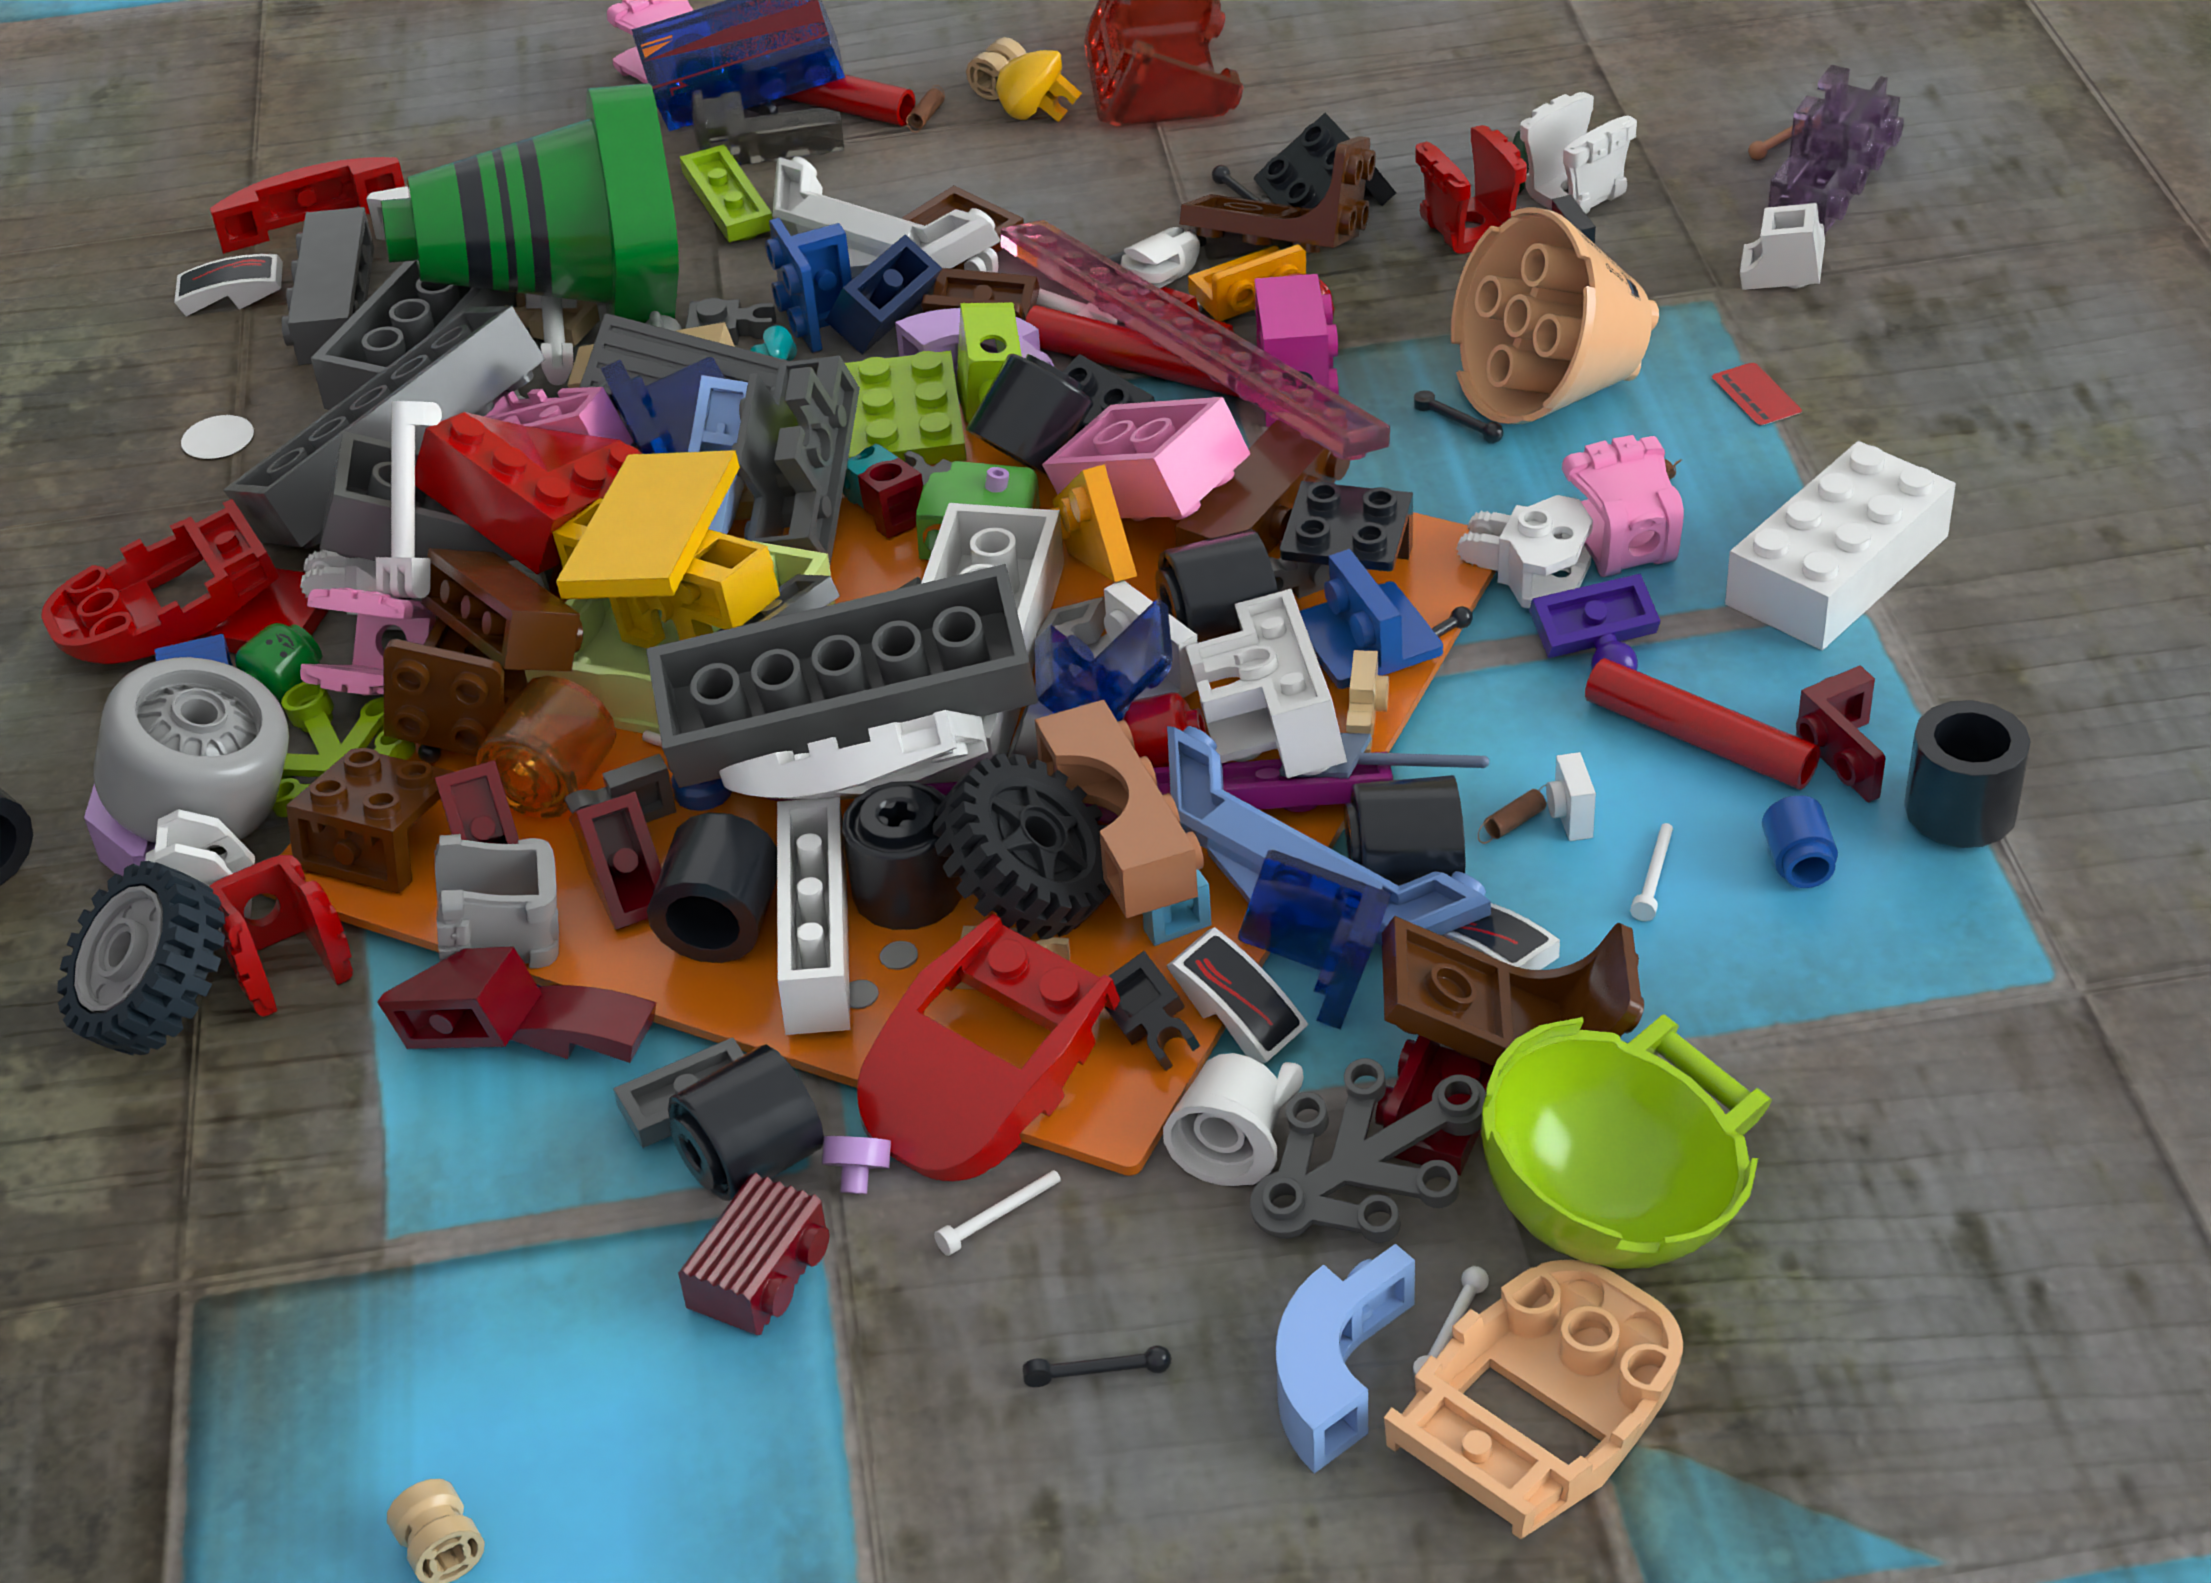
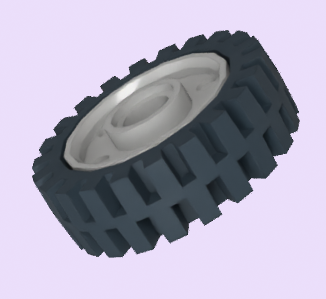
[57,861,225,1056]

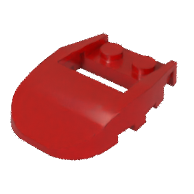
[41,499,280,664]
[857,914,1121,1181]

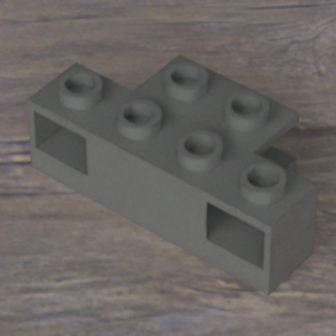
[731,355,860,565]

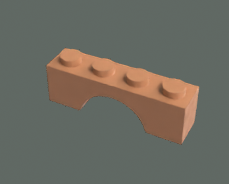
[1035,700,1204,918]

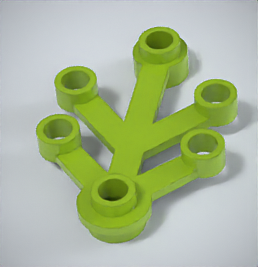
[273,682,416,817]

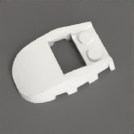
[719,710,989,800]

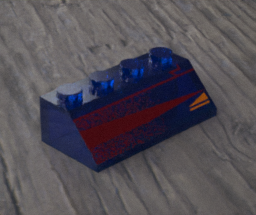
[632,0,845,131]

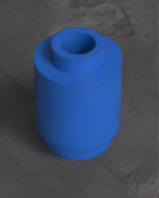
[1762,795,1838,888]

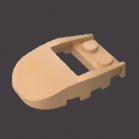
[1384,1260,1683,1539]

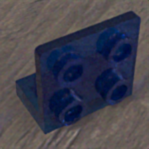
[601,357,725,454]
[1035,598,1173,722]
[1238,850,1392,1030]

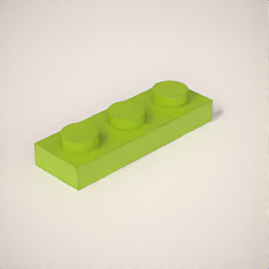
[680,144,773,243]

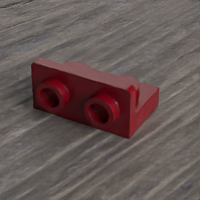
[1375,1035,1495,1176]

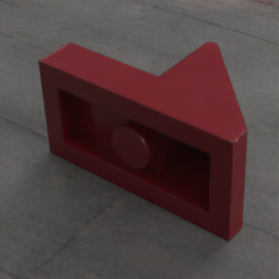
[435,760,519,844]

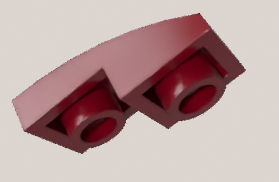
[511,985,656,1063]

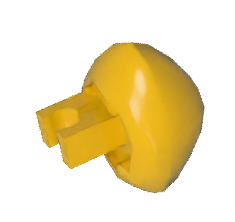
[995,50,1082,122]

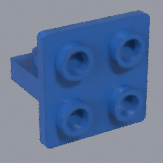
[765,218,852,353]
[1300,549,1443,689]

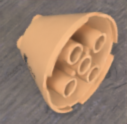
[1451,207,1659,425]

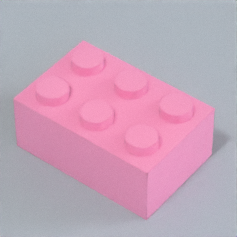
[1042,397,1250,521]

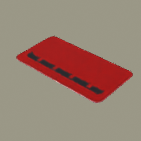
[1712,363,1802,425]

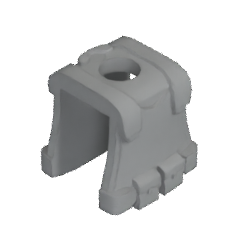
[435,834,559,968]

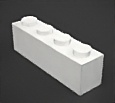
[777,797,851,1035]

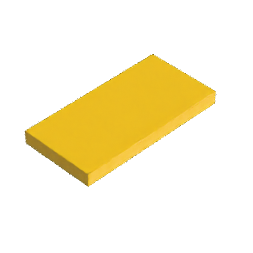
[556,450,740,599]

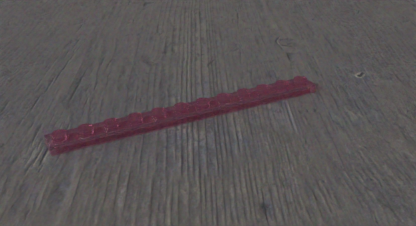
[1001,220,1390,460]

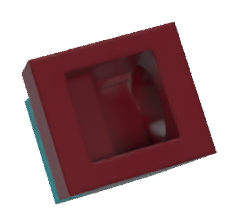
[843,444,924,539]

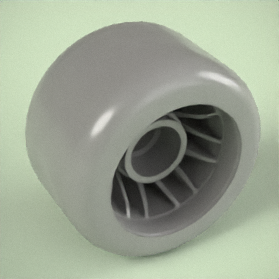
[93,657,289,849]

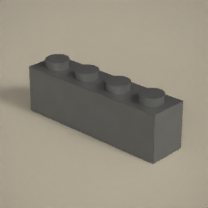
[282,207,374,365]

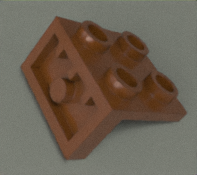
[286,748,454,893]

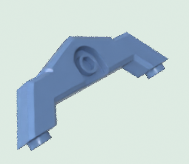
[1167,726,1491,946]

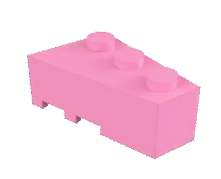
[484,387,634,445]

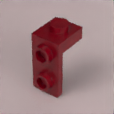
[1796,665,1886,803]

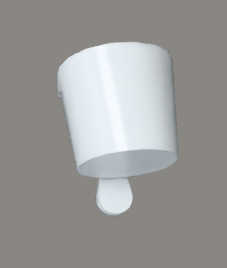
[1163,1053,1304,1186]

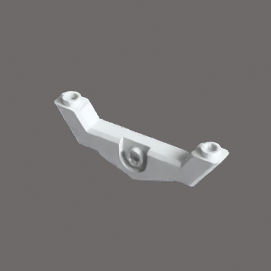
[772,156,1001,278]

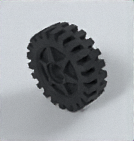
[933,753,1111,939]

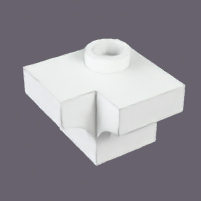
[1740,203,1825,290]

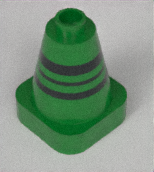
[381,83,679,323]

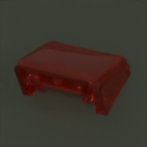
[1084,0,1243,127]

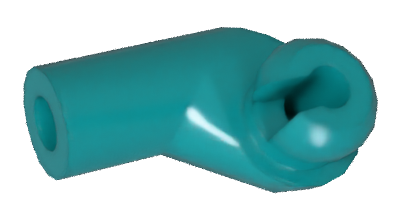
[750,325,798,361]

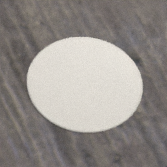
[181,415,254,459]

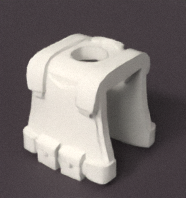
[1520,92,1637,214]

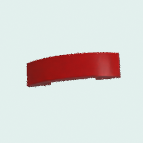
[210,157,405,254]

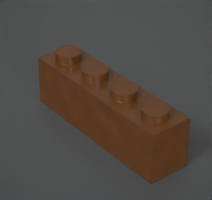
[1175,406,1351,554]
[421,548,583,672]

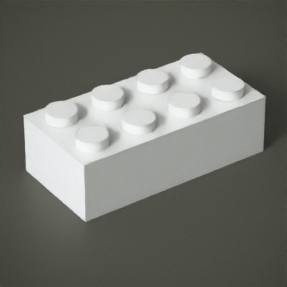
[1725,441,1956,651]

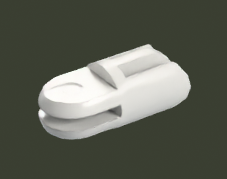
[1118,227,1200,298]

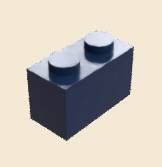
[825,234,942,355]

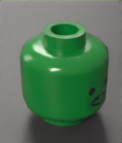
[235,623,323,707]

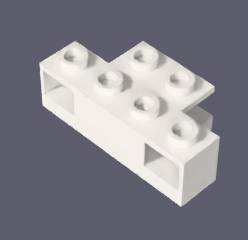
[1186,589,1347,778]

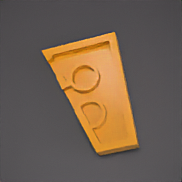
[1049,464,1137,582]

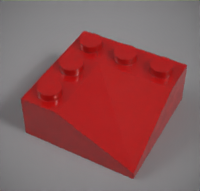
[415,412,641,575]

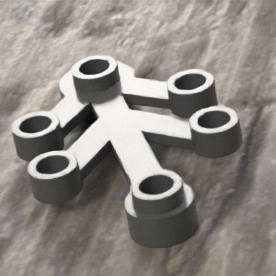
[1250,1058,1486,1243]

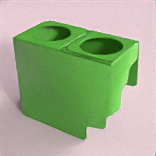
[916,461,1040,560]

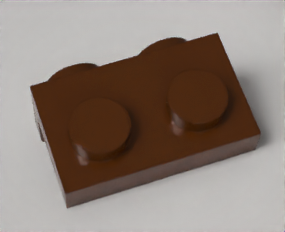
[921,268,1040,321]

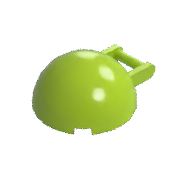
[1481,1014,1772,1269]

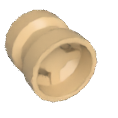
[966,37,1026,100]
[387,1479,485,1583]

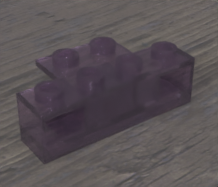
[1768,65,1904,235]

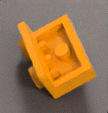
[1188,245,1306,321]

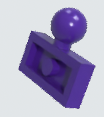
[1529,573,1661,671]

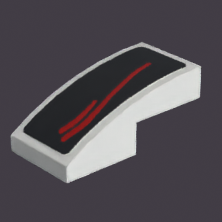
[174,254,283,316]
[1441,903,1560,970]
[1166,927,1309,1064]

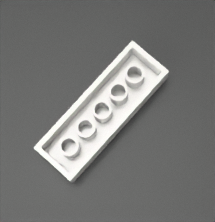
[918,503,1064,784]

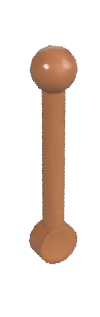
[1748,112,1820,160]

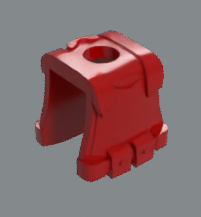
[1415,125,1527,254]
[209,855,353,1016]

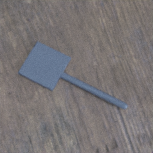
[1279,733,1489,778]

